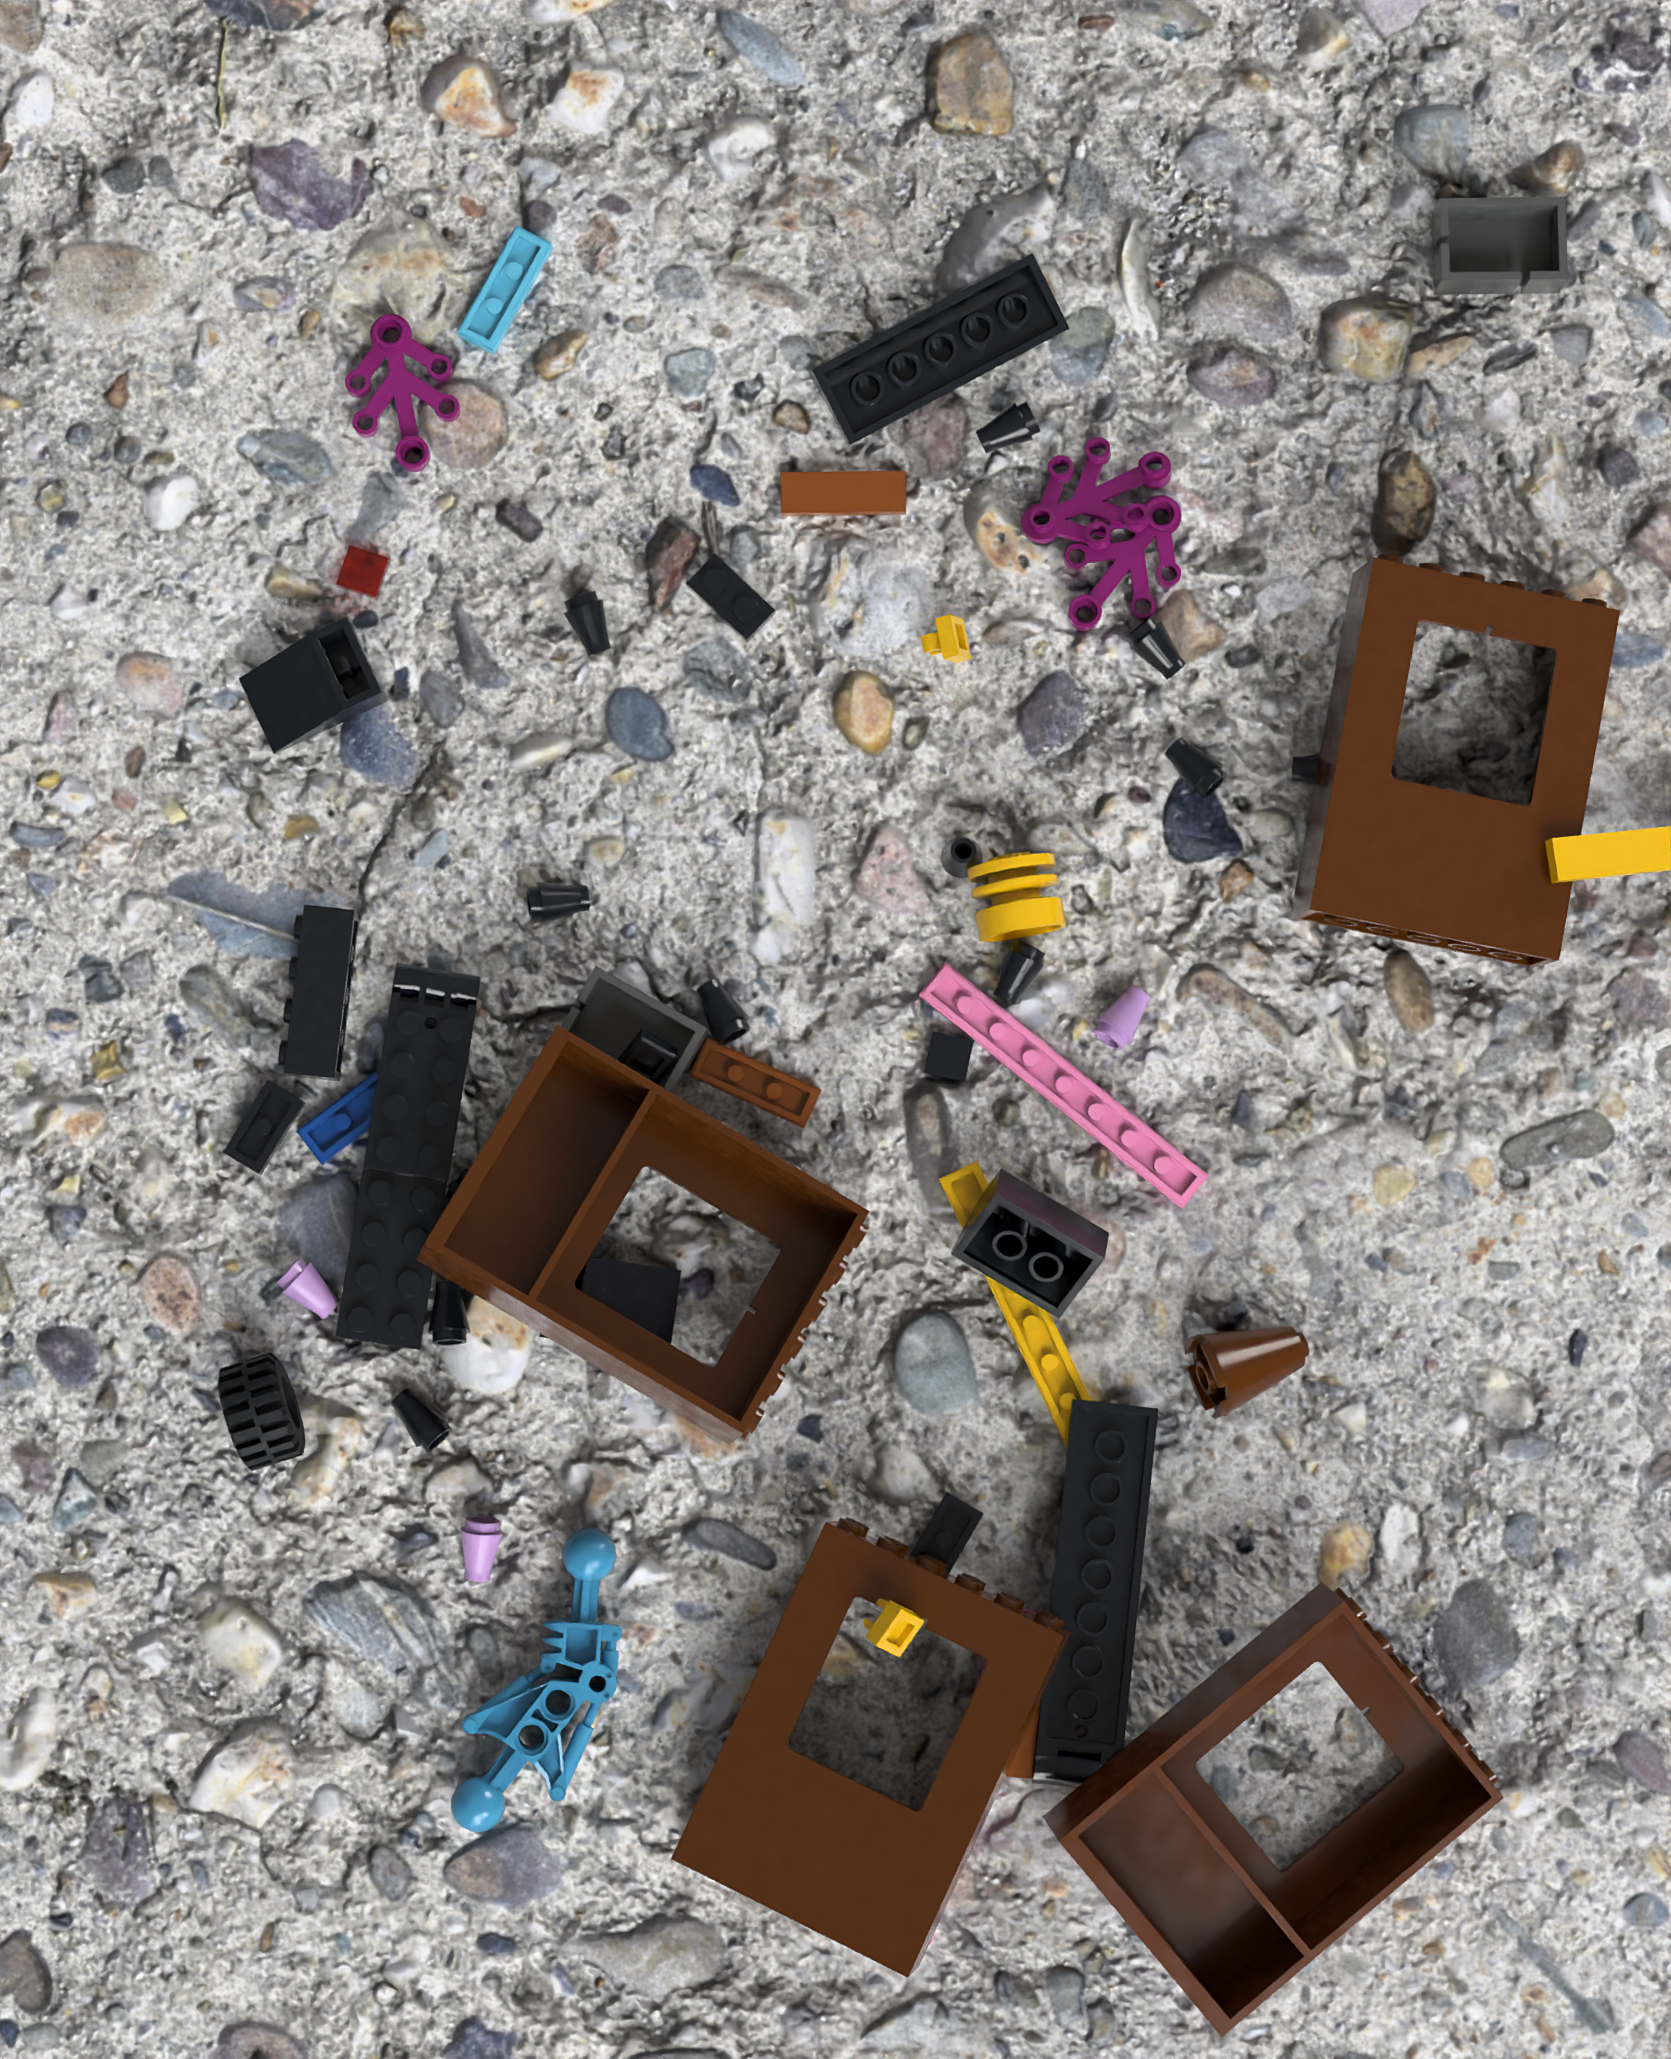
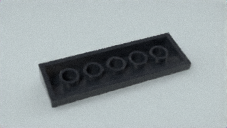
[807,253,1070,445]

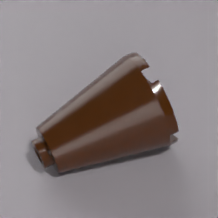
[1185,1326,1309,1419]

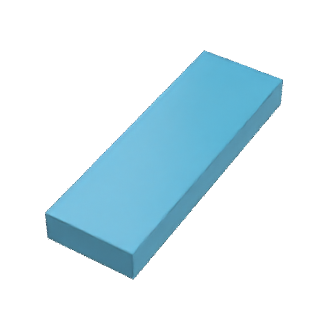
[456,225,553,355]

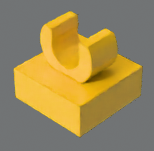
[920,614,972,663]
[863,1599,925,1658]

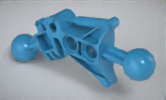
[450,1527,622,1832]

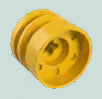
[967,852,1066,942]

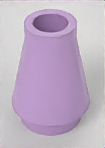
[1094,985,1150,1051]
[276,1258,341,1320]
[460,1516,503,1582]

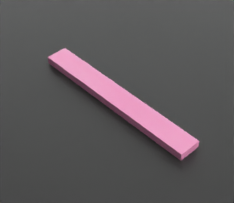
[919,962,1209,1209]

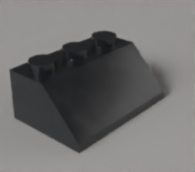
[951,1169,1109,1319]

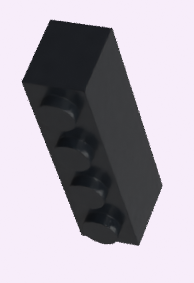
[278,905,360,1081]

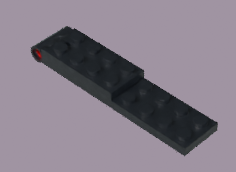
[335,963,481,1350]
[1032,1399,1158,1788]

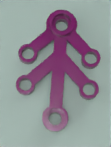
[345,314,461,472]
[1021,437,1172,550]
[1063,495,1182,631]

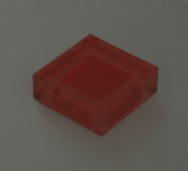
[336,545,391,600]

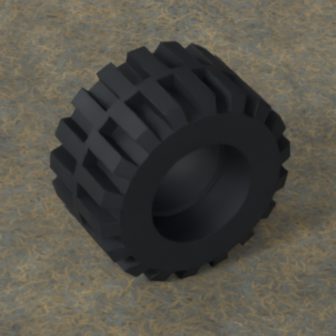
[218,1352,305,1471]

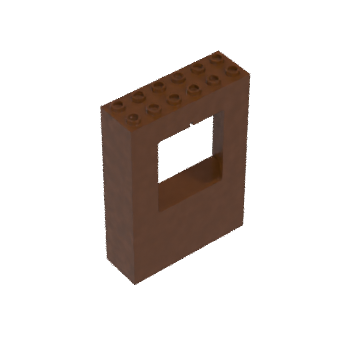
[1290,554,1620,968]
[416,1025,870,1445]
[671,1517,1071,1978]
[1043,1582,1504,2037]

